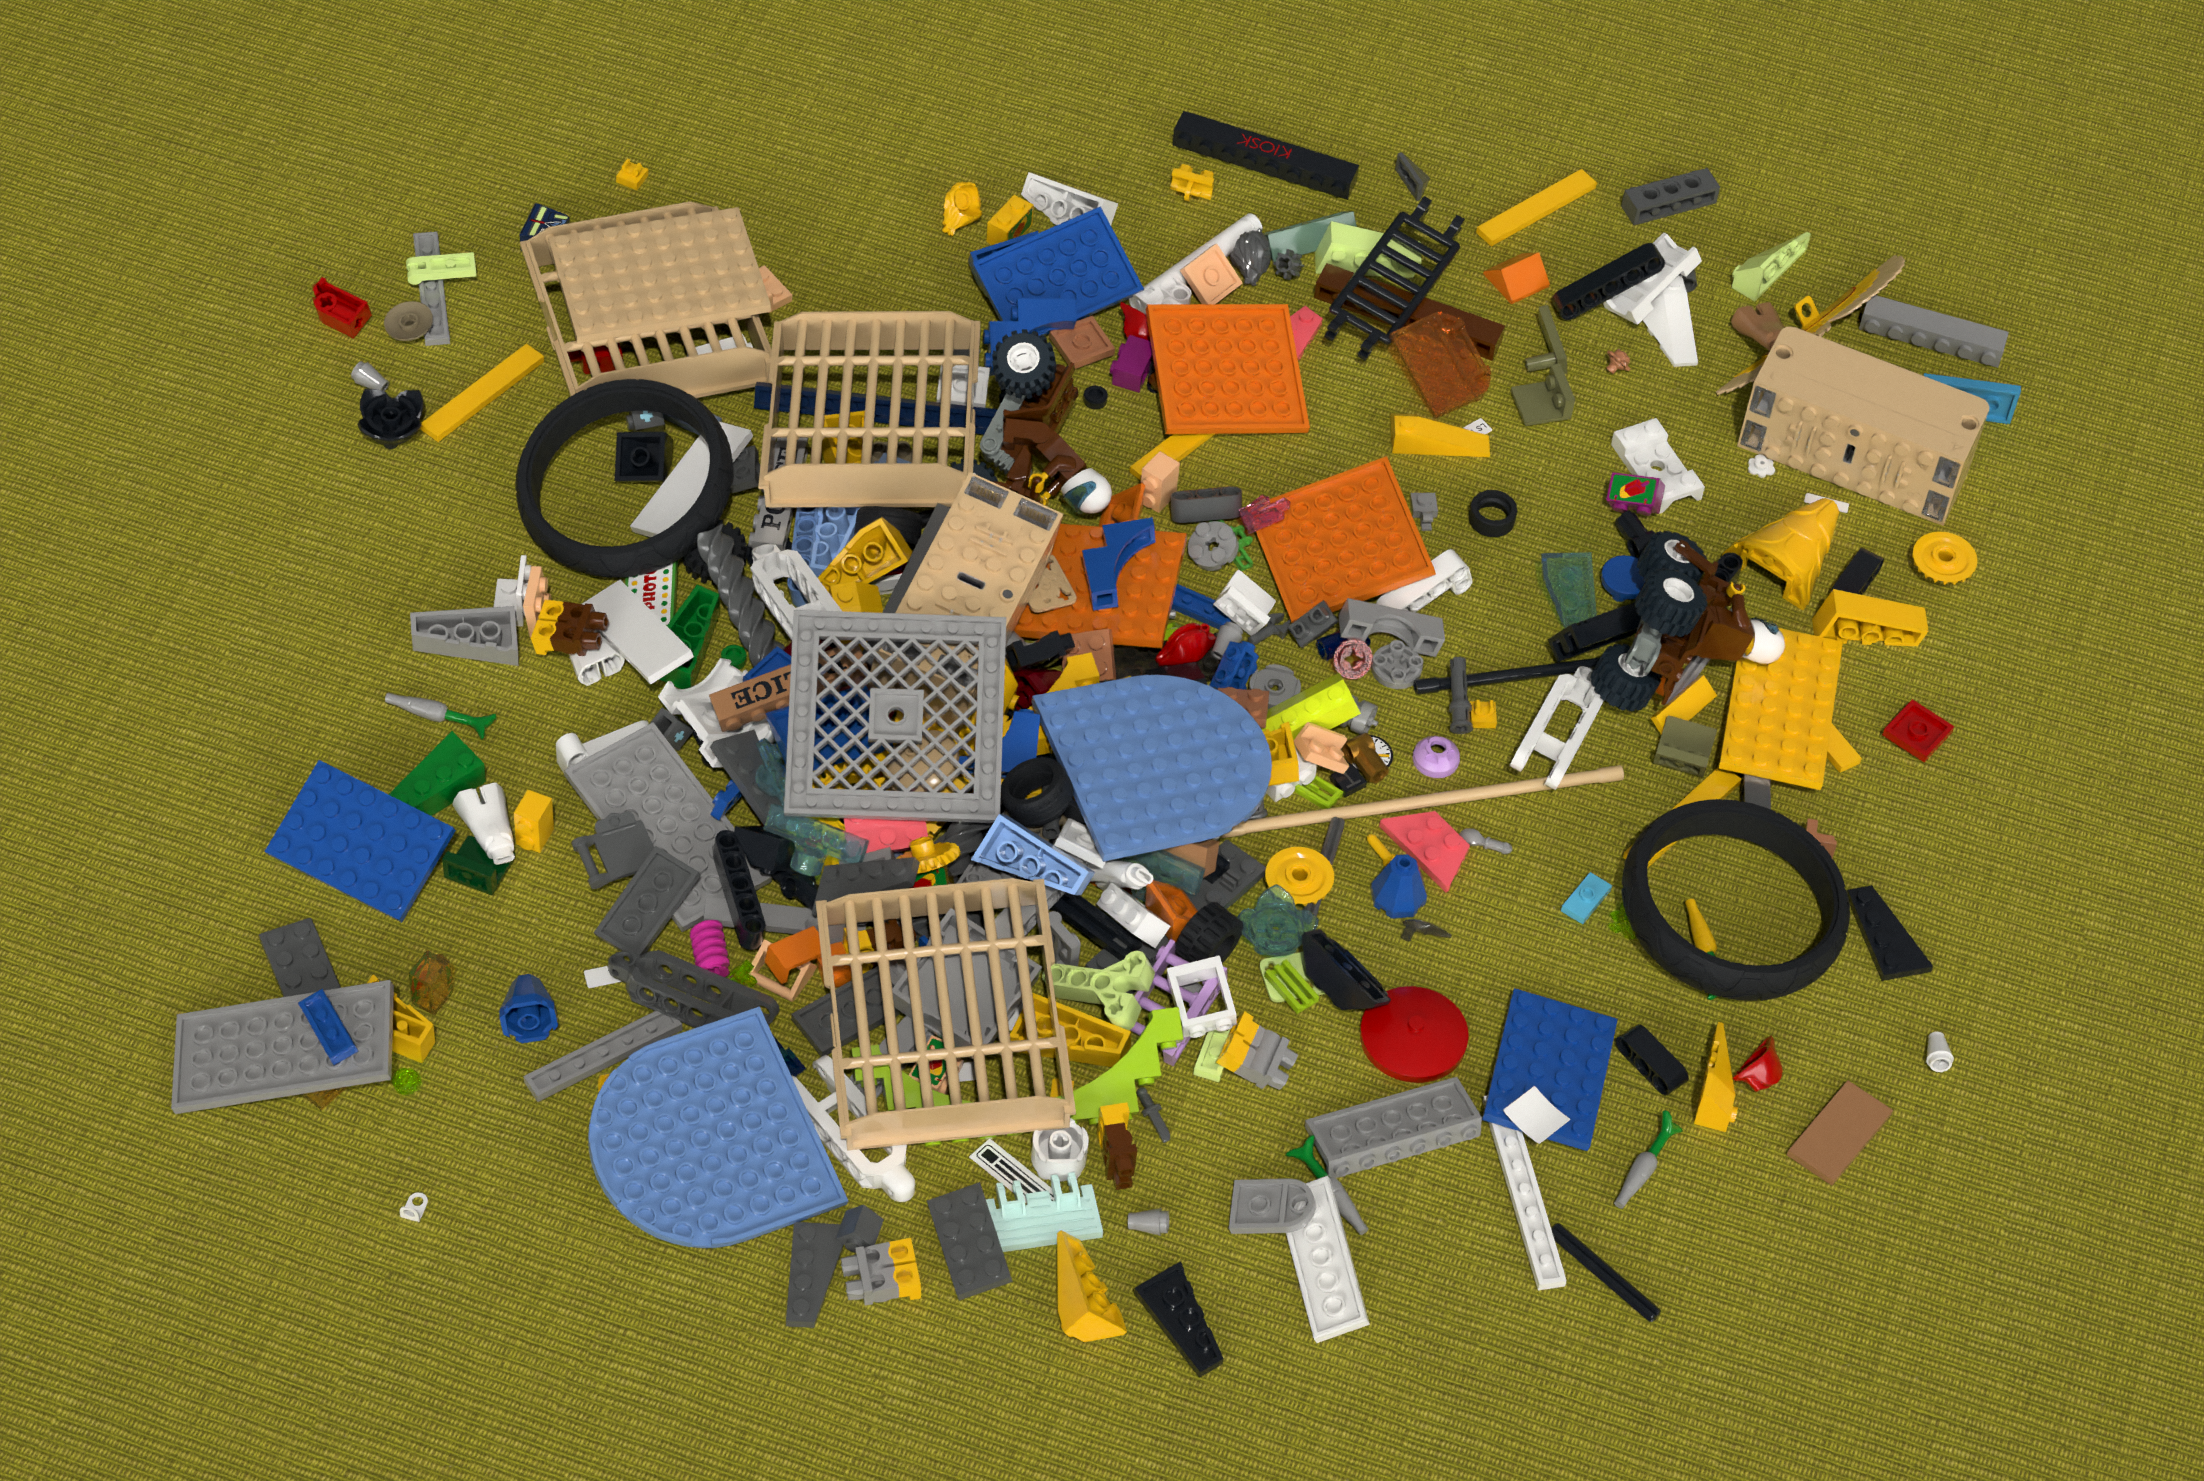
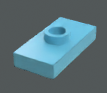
[1561,872,1612,924]

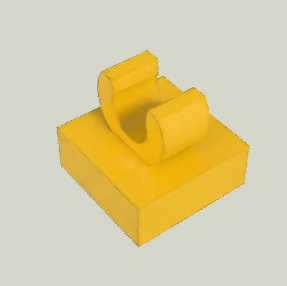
[616,158,648,190]
[1470,700,1497,729]

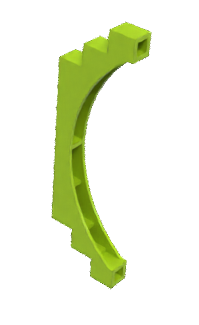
[850,1007,1183,1147]

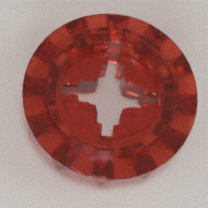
[1332,638,1373,679]

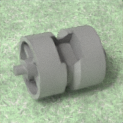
[1339,694,1378,735]

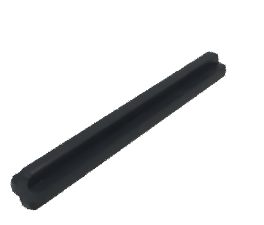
[1551,1223,1661,1322]

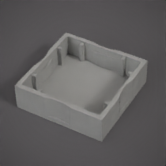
[892,908,1042,1059]

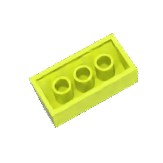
[1261,673,1361,741]

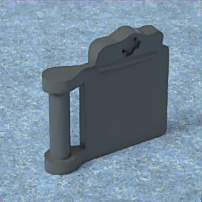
[571,811,654,889]

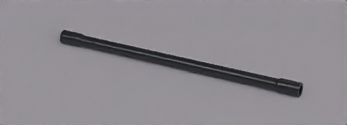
[1413,657,1601,695]

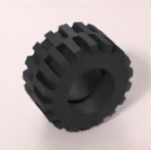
[1175,902,1243,963]

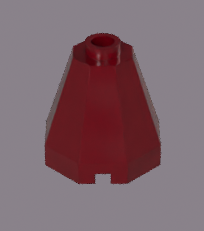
[1013,669,1062,710]

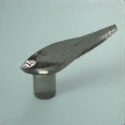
[1401,919,1452,942]

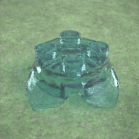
[1237,884,1319,957]

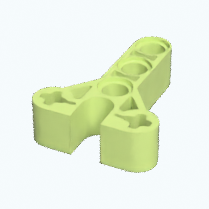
[1042,951,1155,1030]

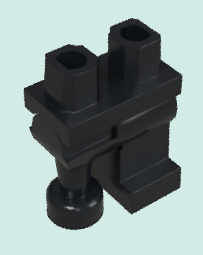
[1005,630,1075,672]

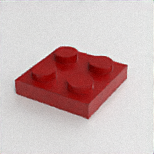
[1882,699,1955,763]

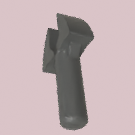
[1248,613,1290,646]

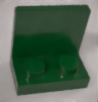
[442,835,516,895]

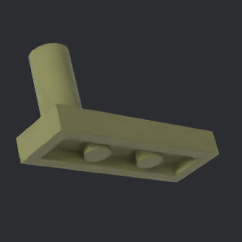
[1525,305,1567,374]

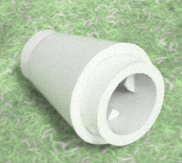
[1926,1032,1954,1072]

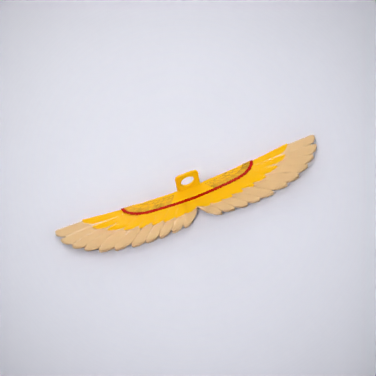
[1716,255,1905,395]

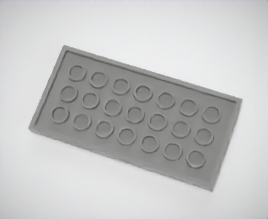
[564,722,772,932]
[171,980,394,1114]

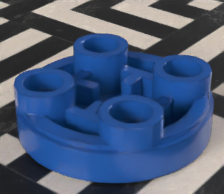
[1601,555,1645,602]

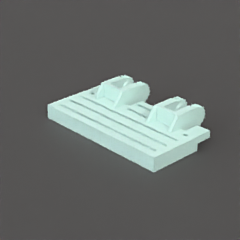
[986,1172,1103,1252]

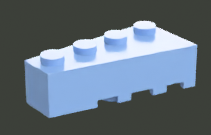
[810,507,861,578]
[971,814,1095,895]

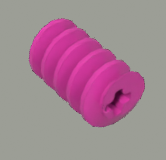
[690,920,730,977]

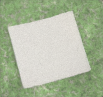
[1503,1086,1570,1144]

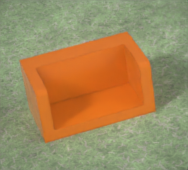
[764,926,822,984]

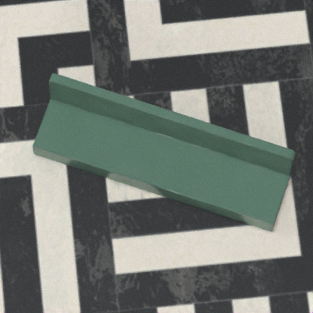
[1263,211,1357,262]

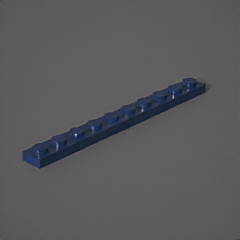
[754,382,998,434]

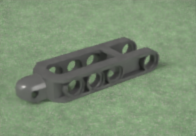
[607,950,780,1028]

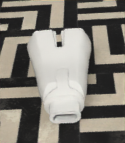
[569,629,625,686]
[452,782,515,865]
[1088,859,1153,890]

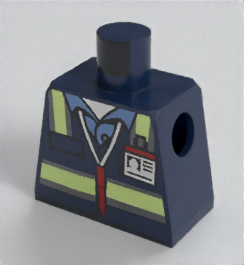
[520,203,570,251]

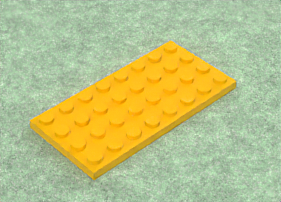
[1719,625,1843,790]

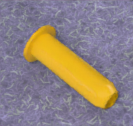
[1367,834,1396,867]

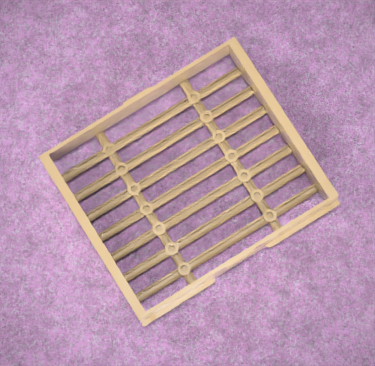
[520,201,772,398]
[758,311,981,507]
[816,878,1076,1151]

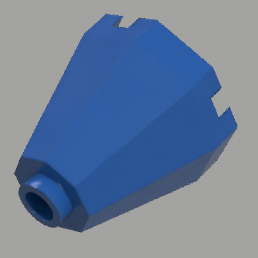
[1370,854,1427,918]
[499,974,558,1043]

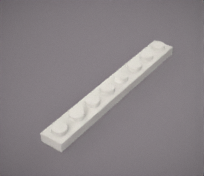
[1483,1095,1567,1290]

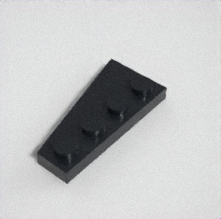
[1847,885,1933,981]
[1134,1261,1224,1378]

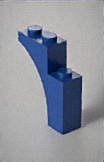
[983,298,1076,376]
[1082,517,1155,611]

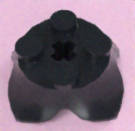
[357,389,424,449]

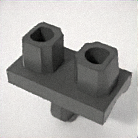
[1288,600,1339,648]

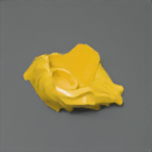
[942,181,982,236]

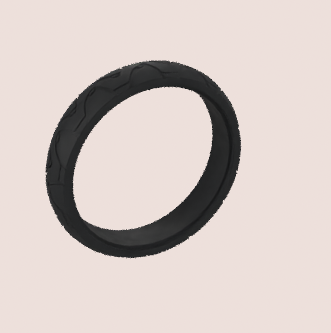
[515,379,733,578]
[1621,799,1850,1001]

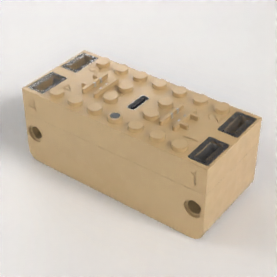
[1737,326,1989,526]
[867,472,1063,734]

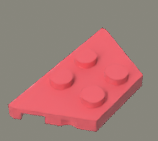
[1379,811,1470,892]

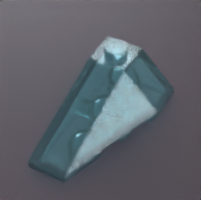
[1541,552,1599,650]

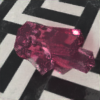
[1238,494,1290,534]

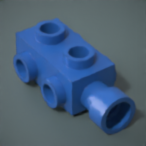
[1209,641,1259,690]

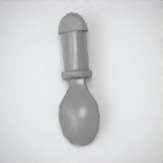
[1459,828,1512,854]

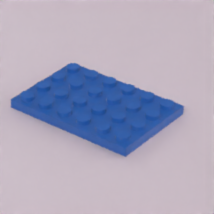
[972,206,1144,337]
[264,760,456,923]
[1482,988,1618,1151]

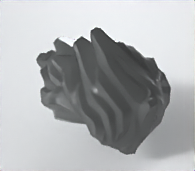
[1230,228,1271,286]

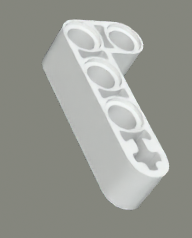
[1376,549,1472,612]
[556,720,649,782]

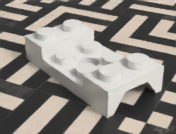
[1603,233,1702,325]
[1611,418,1705,514]

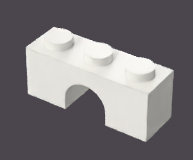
[1096,882,1171,948]

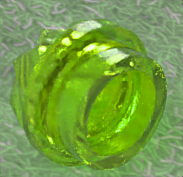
[392,1068,422,1095]

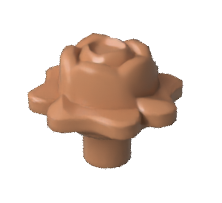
[1606,349,1631,374]

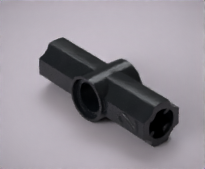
[1615,510,1656,558]
[771,864,819,911]

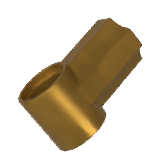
[1341,733,1389,784]

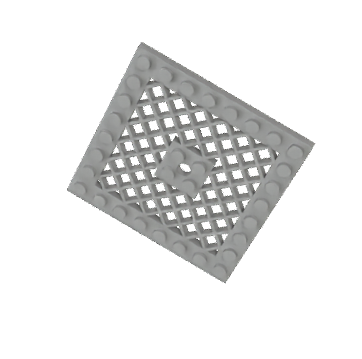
[784,610,1006,823]

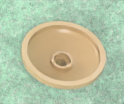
[883,730,959,792]

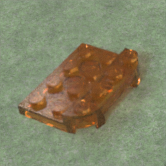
[1389,311,1491,419]

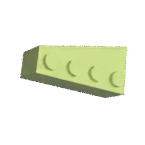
[1315,221,1421,278]

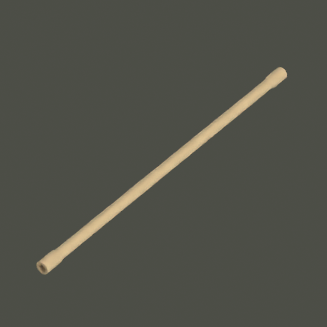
[1220,765,1624,838]

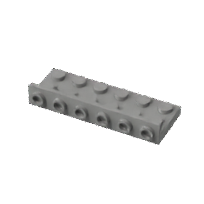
[1305,1077,1482,1178]

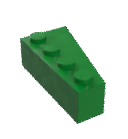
[659,584,720,689]

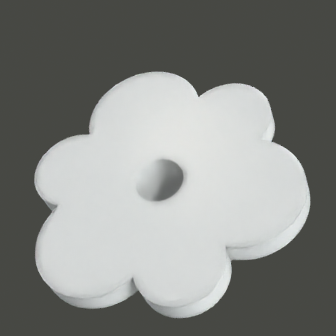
[1748,454,1775,478]

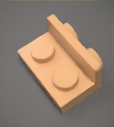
[759,265,792,313]
[1294,722,1349,774]

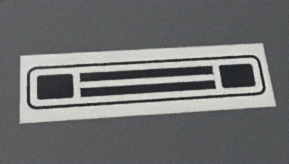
[969,1139,1054,1204]

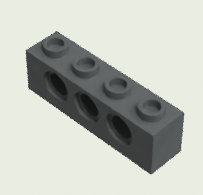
[1621,168,1720,225]

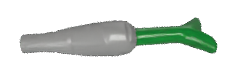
[385,692,497,740]
[1614,1110,1683,1209]
[1285,1135,1368,1235]

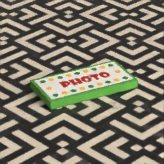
[625,561,678,626]

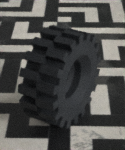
[683,520,746,585]

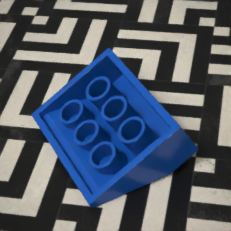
[765,686,893,771]

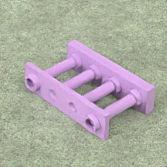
[1130,939,1228,1066]

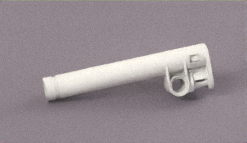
[1129,213,1262,314]

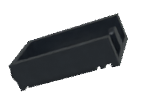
[1548,602,1641,663]

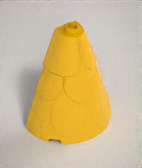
[1722,498,1839,610]

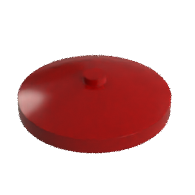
[1360,986,1469,1083]

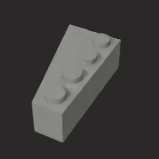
[410,606,519,666]

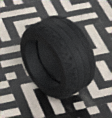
[854,506,923,548]
[1001,757,1074,827]

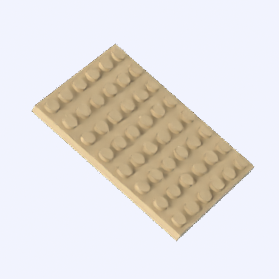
[548,207,771,344]

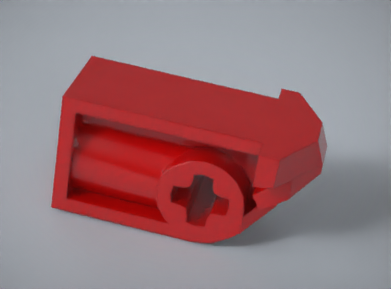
[312,277,372,339]

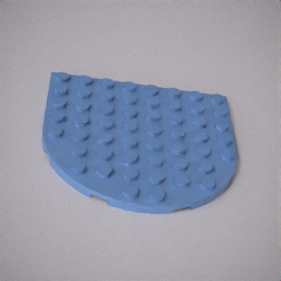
[1031,675,1272,862]
[588,1007,848,1248]

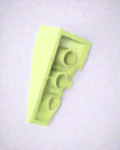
[1732,232,1811,301]

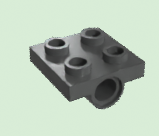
[730,445,760,494]

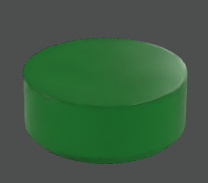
[721,645,747,670]

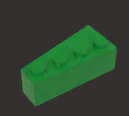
[388,731,486,816]

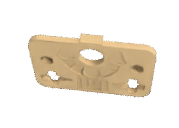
[1028,555,1077,613]

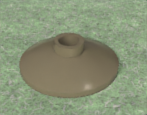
[384,301,433,341]

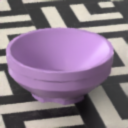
[1412,736,1460,778]

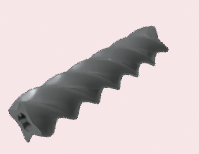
[697,524,785,667]
[898,792,1002,942]

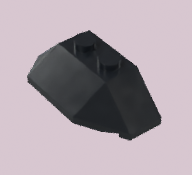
[1302,929,1391,1010]

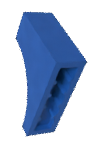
[959,709,1040,779]

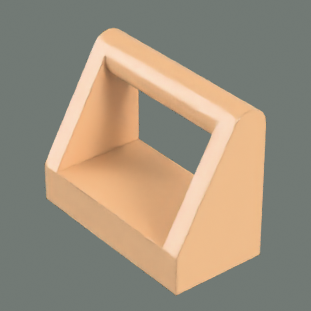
[745,939,817,1002]

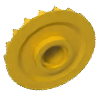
[1912,532,1977,585]
[896,836,961,874]
[1265,847,1334,906]

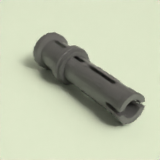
[1449,657,1473,734]

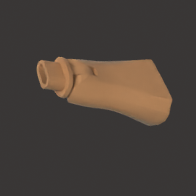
[1731,302,1785,352]

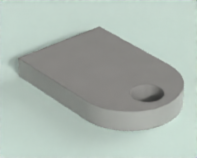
[1229,1179,1316,1234]

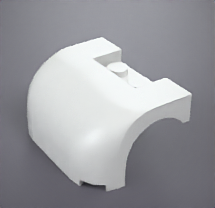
[658,658,775,767]

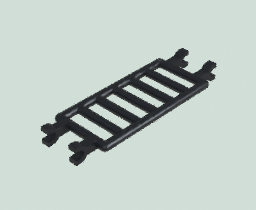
[1324,196,1465,361]

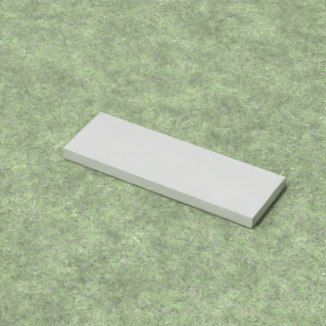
[630,421,753,537]
[582,580,694,684]
[1286,1176,1370,1343]

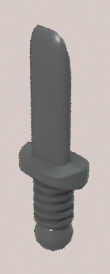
[1137,1087,1170,1143]

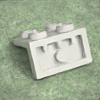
[494,555,531,626]
[1213,570,1276,636]

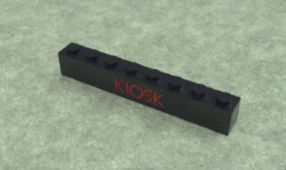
[1172,111,1359,200]

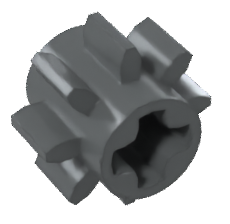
[1273,249,1305,280]

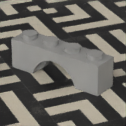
[1338,598,1445,657]

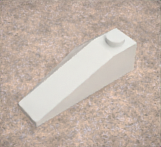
[1021,172,1118,225]
[1643,275,1698,367]

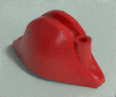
[1120,302,1150,341]
[1155,623,1216,666]
[1732,1035,1783,1092]

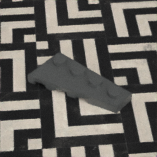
[812,857,920,917]

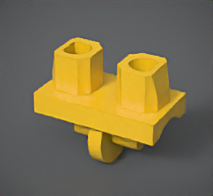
[1170,164,1214,202]

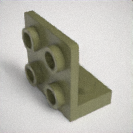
[1511,364,1575,426]
[1653,716,1717,777]

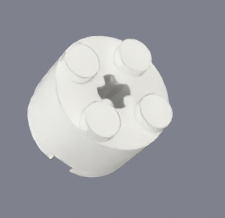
[1031,1118,1089,1181]

